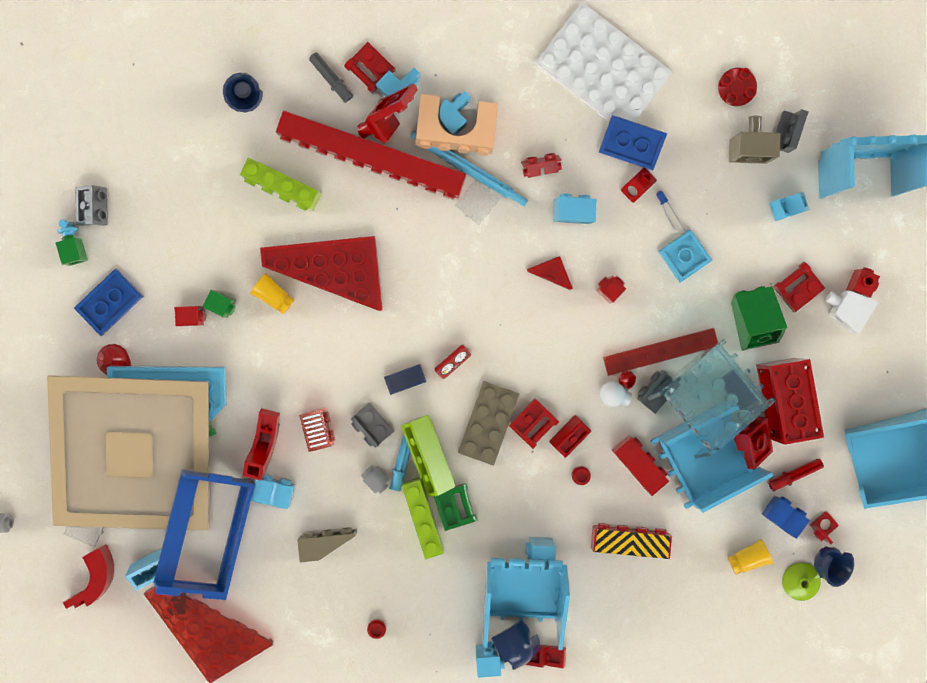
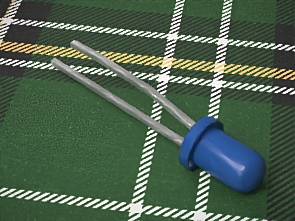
[656,191,686,231]

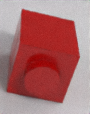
[174,306,206,326]

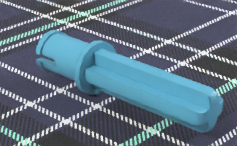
[389,435,410,491]

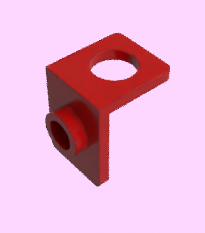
[621,167,657,203]
[810,512,839,544]

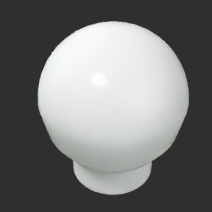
[599,381,632,407]

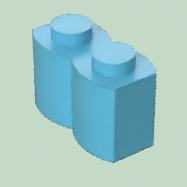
[251,474,295,509]

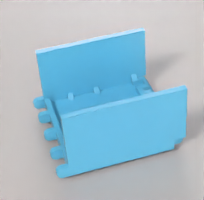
[818,134,927,199]
[650,402,773,513]
[483,558,570,650]

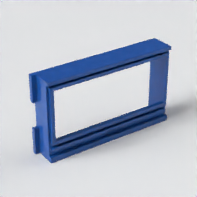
[153,469,255,600]

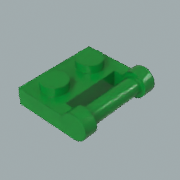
[434,483,478,531]

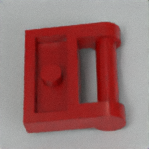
[344,42,396,94]
[773,262,825,312]
[509,398,559,449]

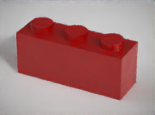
[612,435,670,496]

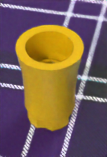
[250,273,294,314]
[728,539,774,575]

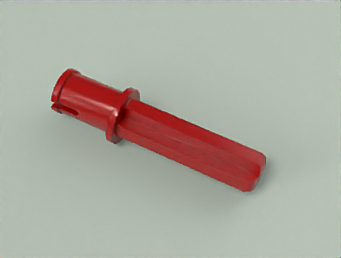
[768,459,824,492]

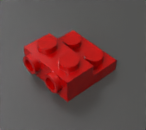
[734,415,773,470]

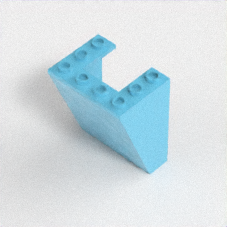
[845,409,927,509]

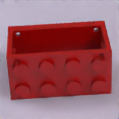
[756,358,824,445]

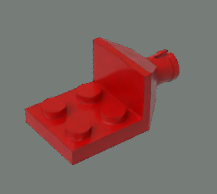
[357,83,418,143]

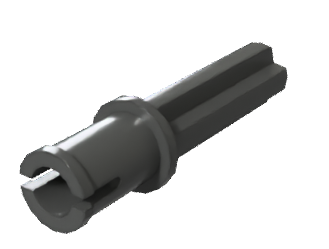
[309,52,354,103]

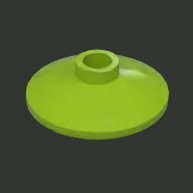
[782,562,821,601]

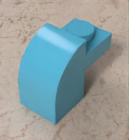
[376,68,420,97]
[440,91,471,136]
[769,192,810,221]

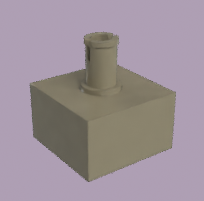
[729,115,781,164]

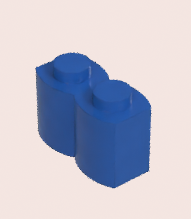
[762,496,810,539]

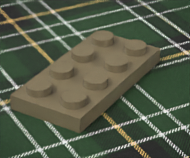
[458,381,519,466]

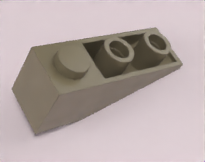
[297,527,357,563]

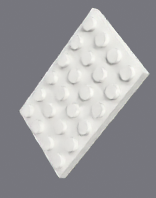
[535,2,673,122]

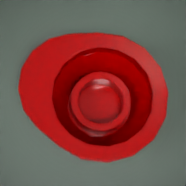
[97,344,131,375]

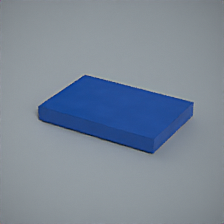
[599,115,667,170]
[74,269,144,336]

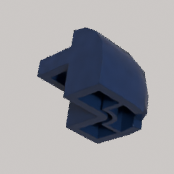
[491,620,540,670]

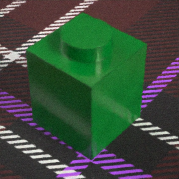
[55,235,88,266]
[202,290,236,318]

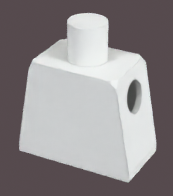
[825,291,879,334]

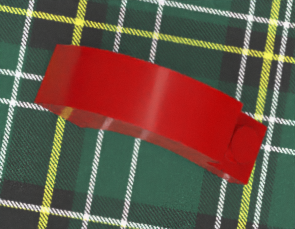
[243,408,280,481]
[63,544,114,609]

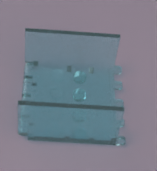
[647,339,775,459]

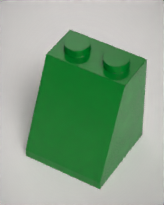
[731,286,788,351]

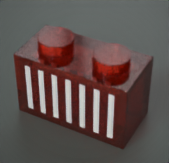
[299,408,335,452]

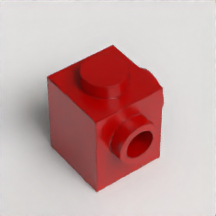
[846,267,880,298]
[596,275,626,304]

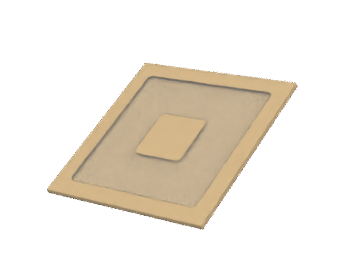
[47,375,209,530]

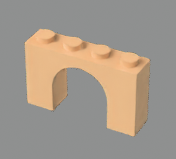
[415,94,498,156]

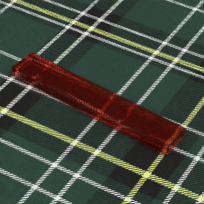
[603,328,719,376]

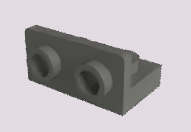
[775,109,809,153]
[75,185,108,226]
[637,370,680,414]
[351,403,394,448]

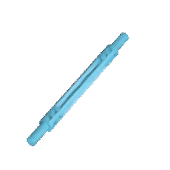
[411,131,528,207]

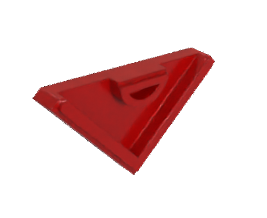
[527,256,573,290]

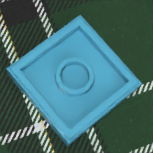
[658,229,712,283]

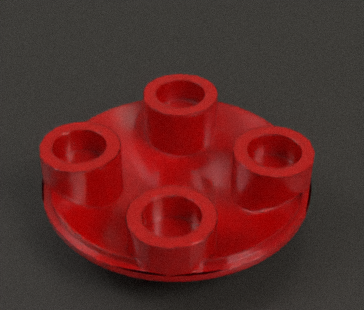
[718,67,757,106]

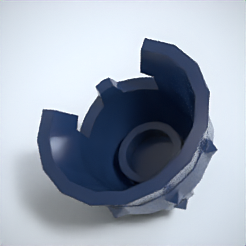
[223,72,263,113]
[814,546,854,587]

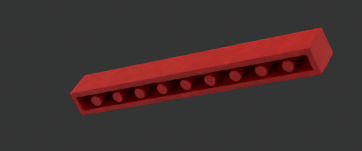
[276,110,466,200]

